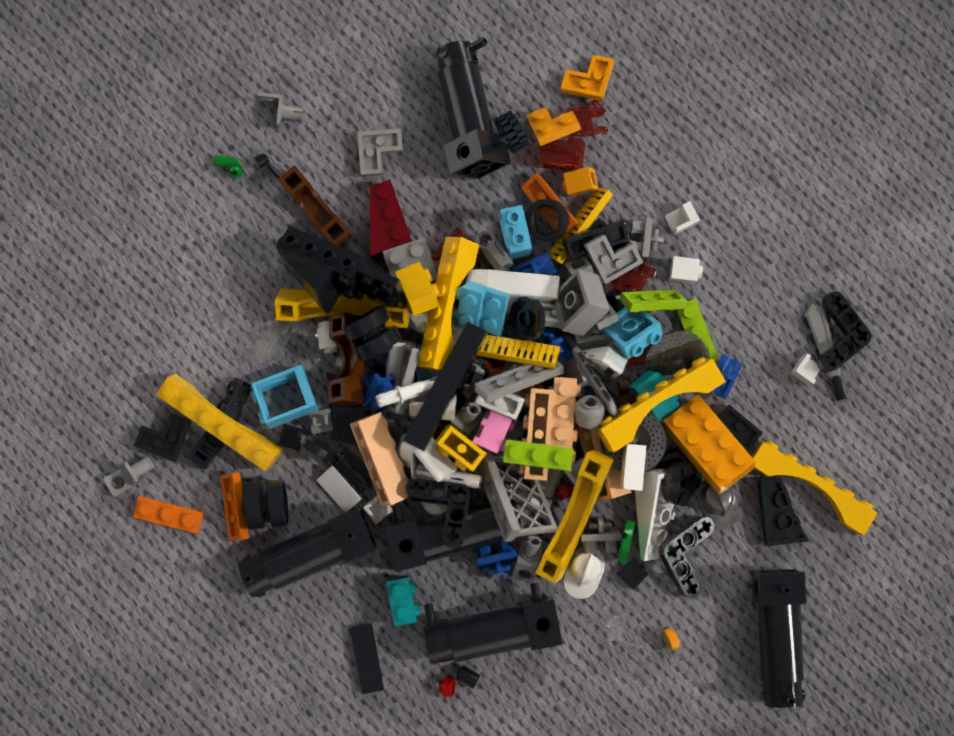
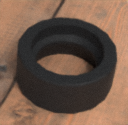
[525,199,569,241]

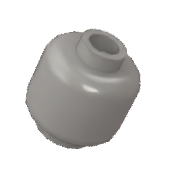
[575,395,605,429]

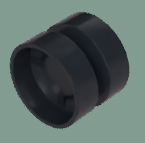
[342,305,402,361]
[242,479,289,530]

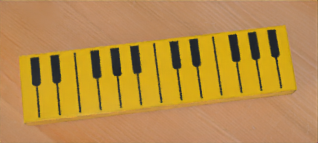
[549,187,613,264]
[476,335,560,369]

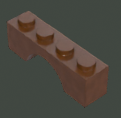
[278,165,353,246]
[328,312,364,407]

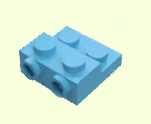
[453,281,510,336]
[600,307,663,359]

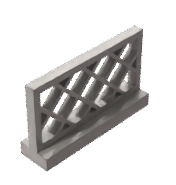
[477,452,557,542]

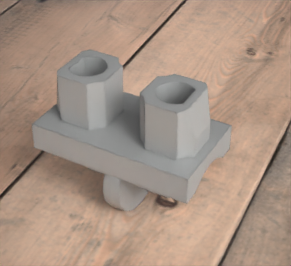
[629,218,664,260]
[580,516,622,553]

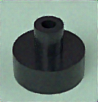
[606,290,625,313]

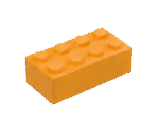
[663,394,756,495]

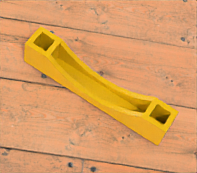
[417,237,479,373]
[275,288,411,328]
[595,357,726,452]
[156,374,284,471]
[751,441,877,536]
[535,450,614,583]

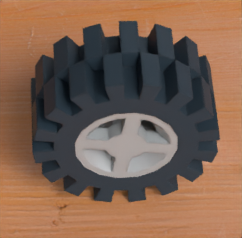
[494,110,529,154]

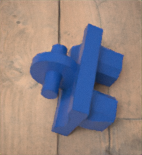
[512,253,557,275]
[537,326,573,364]
[710,354,743,399]
[361,373,396,413]
[477,541,517,579]

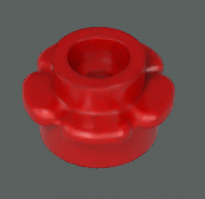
[555,482,574,501]
[438,676,456,698]

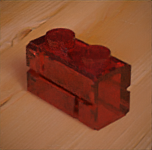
[538,137,585,171]

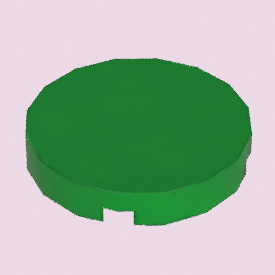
[617,520,635,565]

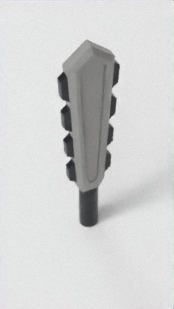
[804,303,846,401]
[559,329,617,415]

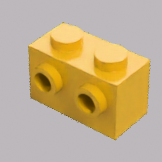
[395,262,440,316]
[434,425,487,471]

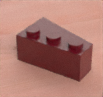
[369,179,412,259]

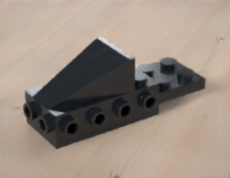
[276,226,408,314]

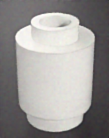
[316,321,338,354]

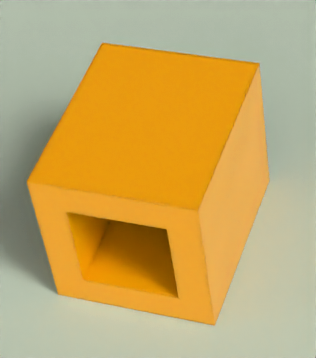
[562,167,599,197]

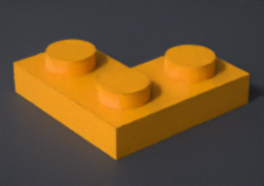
[560,55,614,101]
[526,107,581,146]

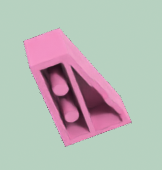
[473,391,525,455]

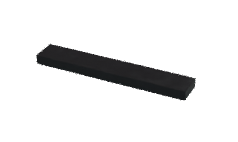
[403,322,488,452]

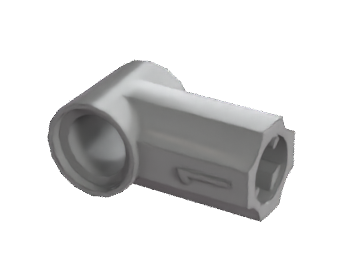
[476,230,513,271]

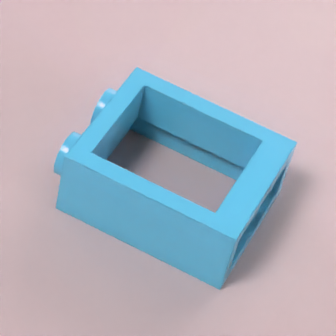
[499,205,532,260]
[250,365,319,429]

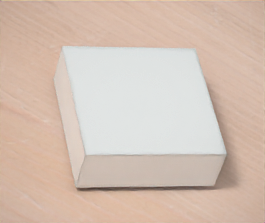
[362,495,393,524]

